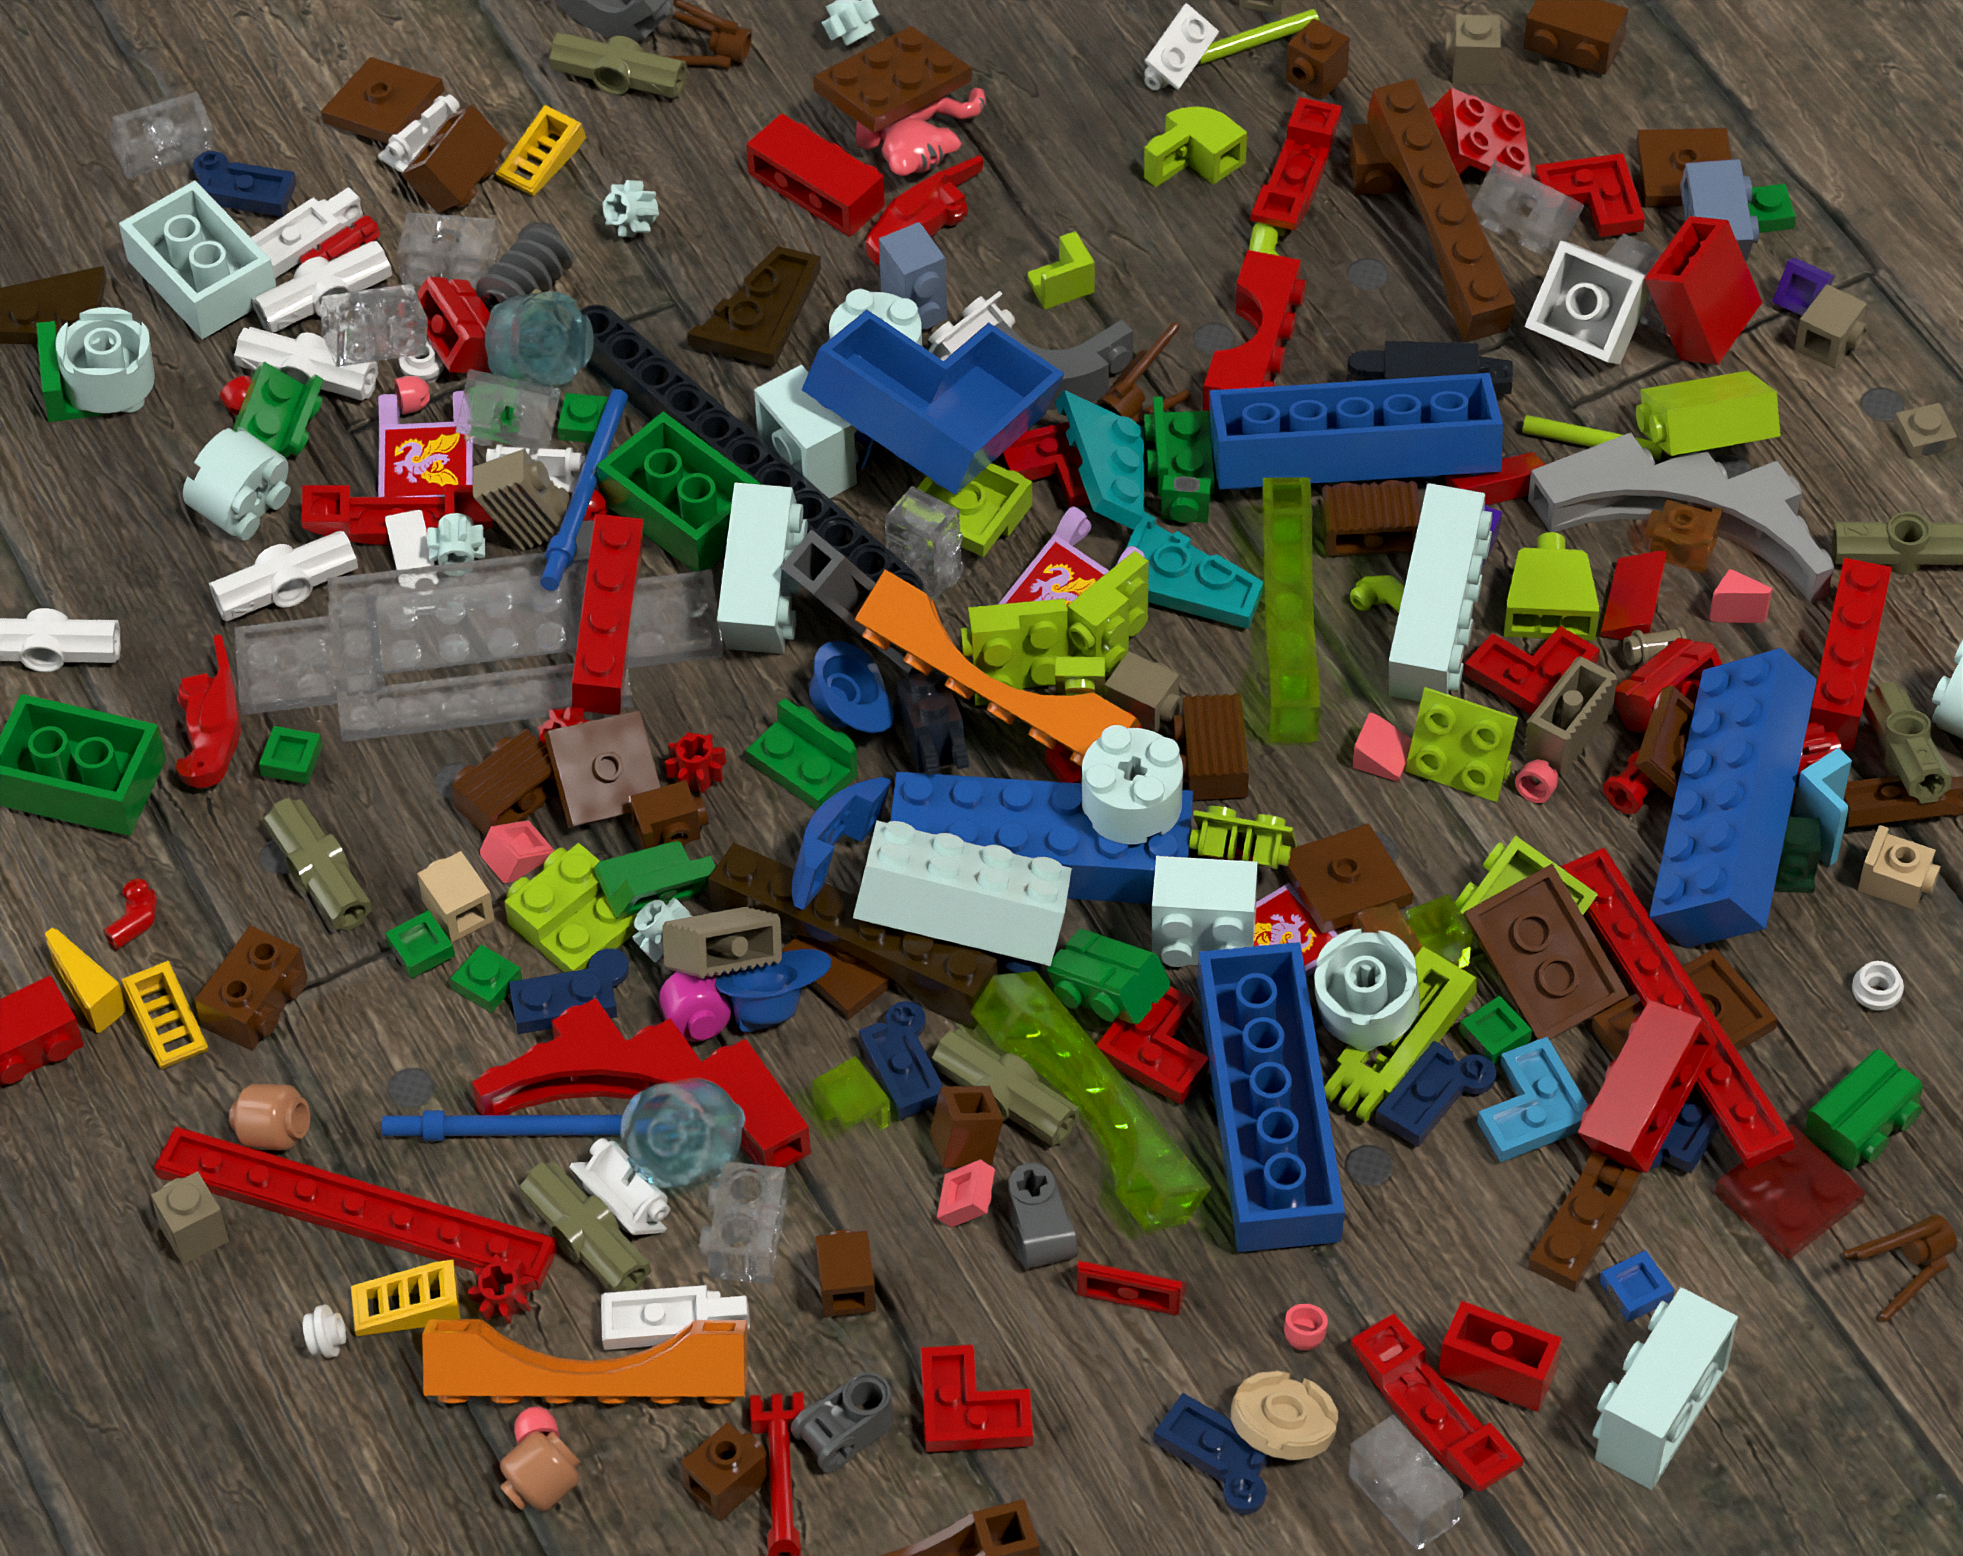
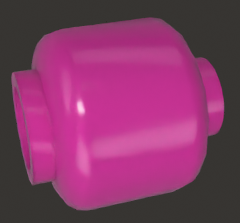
[659,972,731,1042]

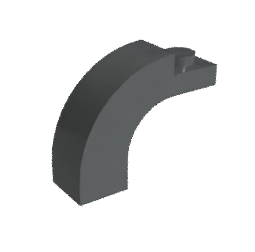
[554,0,673,41]
[994,320,1133,410]
[780,530,920,676]

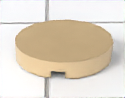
[1231,1371,1338,1460]

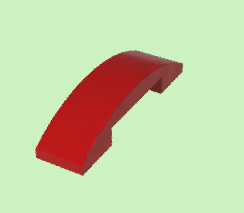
[1250,97,1342,230]
[302,485,493,545]
[1351,1313,1523,1492]

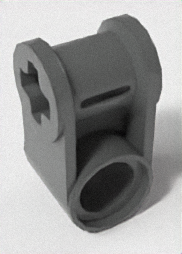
[1007,1163,1078,1269]
[790,1372,894,1473]

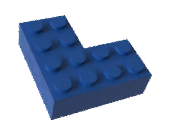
[801,309,1065,495]

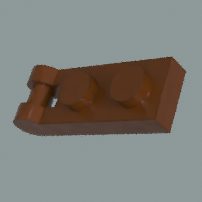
[1528,1150,1642,1292]

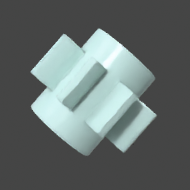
[822,0,879,46]
[602,180,659,237]
[427,513,485,573]
[633,898,692,962]

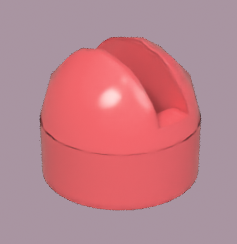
[394,376,430,415]
[1515,759,1558,803]
[1284,1304,1328,1351]
[514,1406,560,1445]

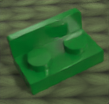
[233,361,324,458]
[1144,396,1215,497]
[745,698,858,810]

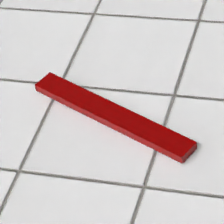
[1559,848,1795,1169]
[154,1126,559,1291]

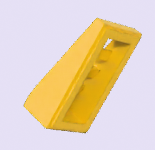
[496,105,586,197]
[45,927,127,1033]
[121,961,208,1070]
[351,1260,461,1336]

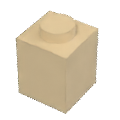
[417,851,495,943]

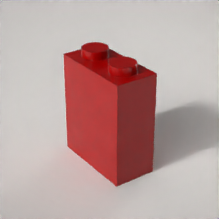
[1644,216,1762,365]

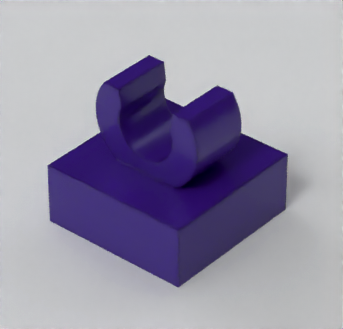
[1772,257,1835,316]

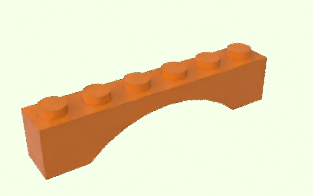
[854,569,1141,768]
[422,1319,748,1404]

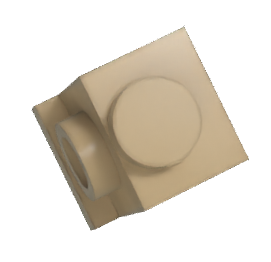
[1858,825,1941,910]

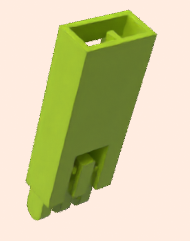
[1324,946,1477,1122]

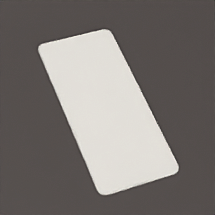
[385,510,439,593]

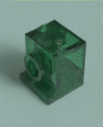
[1774,817,1821,893]

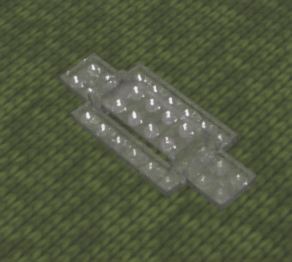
[234,547,724,742]

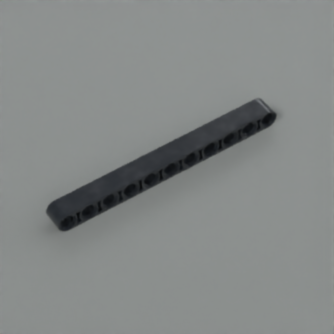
[575,304,924,592]

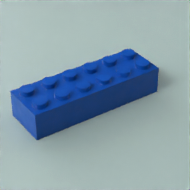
[1209,373,1503,490]
[1649,648,1817,948]
[890,772,1193,904]
[1197,942,1345,1252]

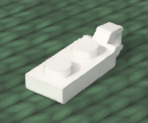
[251,187,363,278]
[601,1285,750,1350]

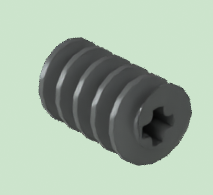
[476,228,574,326]

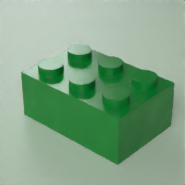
[596,412,762,576]
[0,694,166,836]

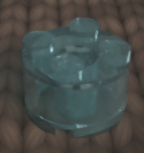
[485,291,594,387]
[620,1078,745,1188]

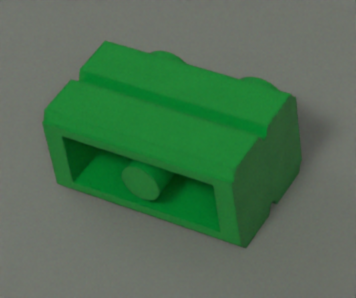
[1047,928,1170,1025]
[1804,1049,1923,1171]

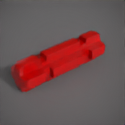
[298,215,380,265]

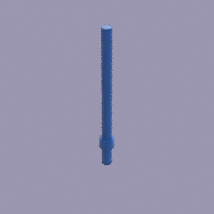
[540,389,628,591]
[382,1110,692,1141]

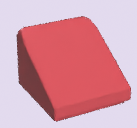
[1709,569,1773,623]
[1353,712,1412,782]
[480,820,555,884]

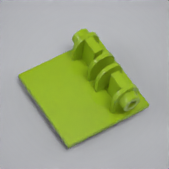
[1405,687,1518,802]
[1189,806,1297,869]

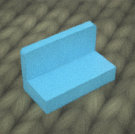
[1789,748,1852,867]

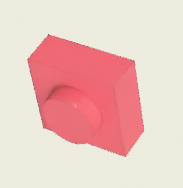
[937,1160,995,1228]

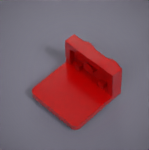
[1429,88,1532,186]

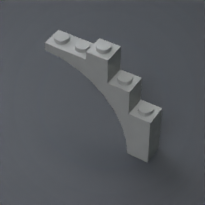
[1528,433,1834,604]

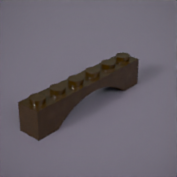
[708,842,998,1030]

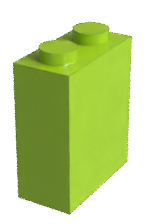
[1636,371,1781,456]

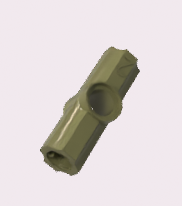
[549,33,687,98]
[1831,512,1963,575]
[1864,682,1952,804]
[264,797,372,931]
[931,1029,1079,1147]
[519,1161,651,1292]

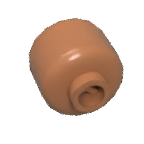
[229,1084,310,1151]
[500,1431,581,1512]

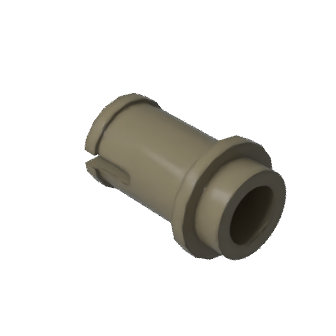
[1623,627,1687,668]

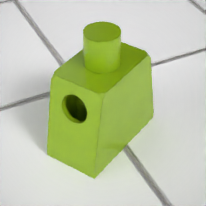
[1504,532,1599,641]

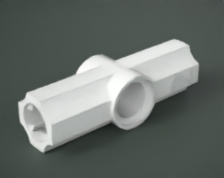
[252,241,392,333]
[234,327,378,401]
[209,530,358,622]
[0,608,121,672]

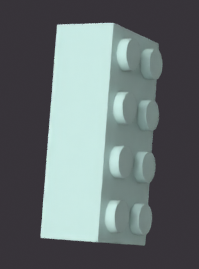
[1389,483,1492,702]
[853,820,1072,966]

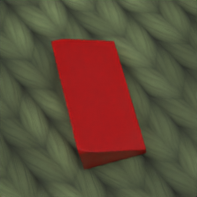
[1444,452,1546,505]
[1600,551,1667,640]
[1077,1261,1187,1315]

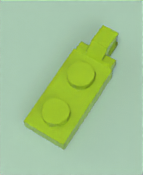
[1055,657,1105,697]

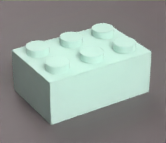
[119,181,276,339]
[717,483,808,654]
[1593,1287,1738,1490]

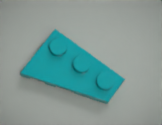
[1055,390,1144,530]
[1126,511,1264,629]

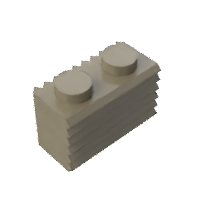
[473,449,571,551]
[1522,657,1617,774]
[662,906,782,979]

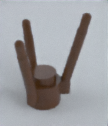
[665,0,752,69]
[1096,322,1190,426]
[1843,1214,1957,1322]

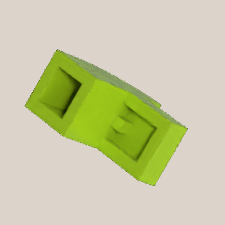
[1144,107,1247,187]

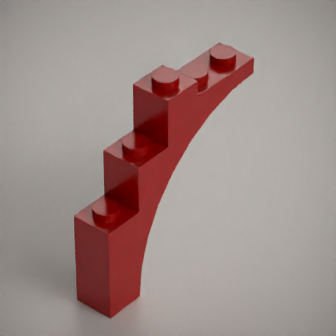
[472,998,811,1177]

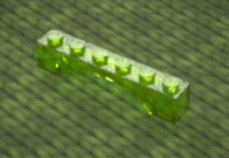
[1261,477,1320,742]
[970,971,1211,1231]

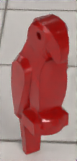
[865,156,983,266]
[176,634,241,788]

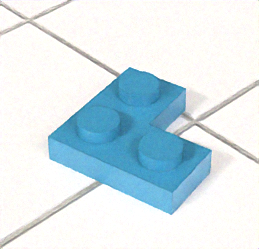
[1477,1037,1588,1163]

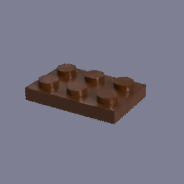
[813,26,972,133]
[1463,863,1629,1041]
[1591,948,1778,1058]

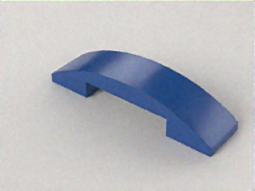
[791,777,892,910]

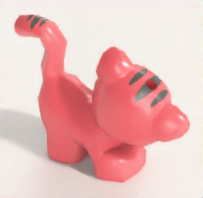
[856,88,986,176]

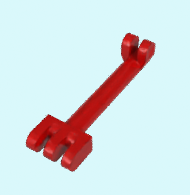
[750,1392,804,1556]

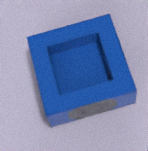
[1599,1250,1675,1323]

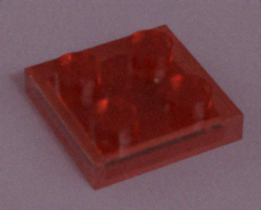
[1715,1124,1865,1260]

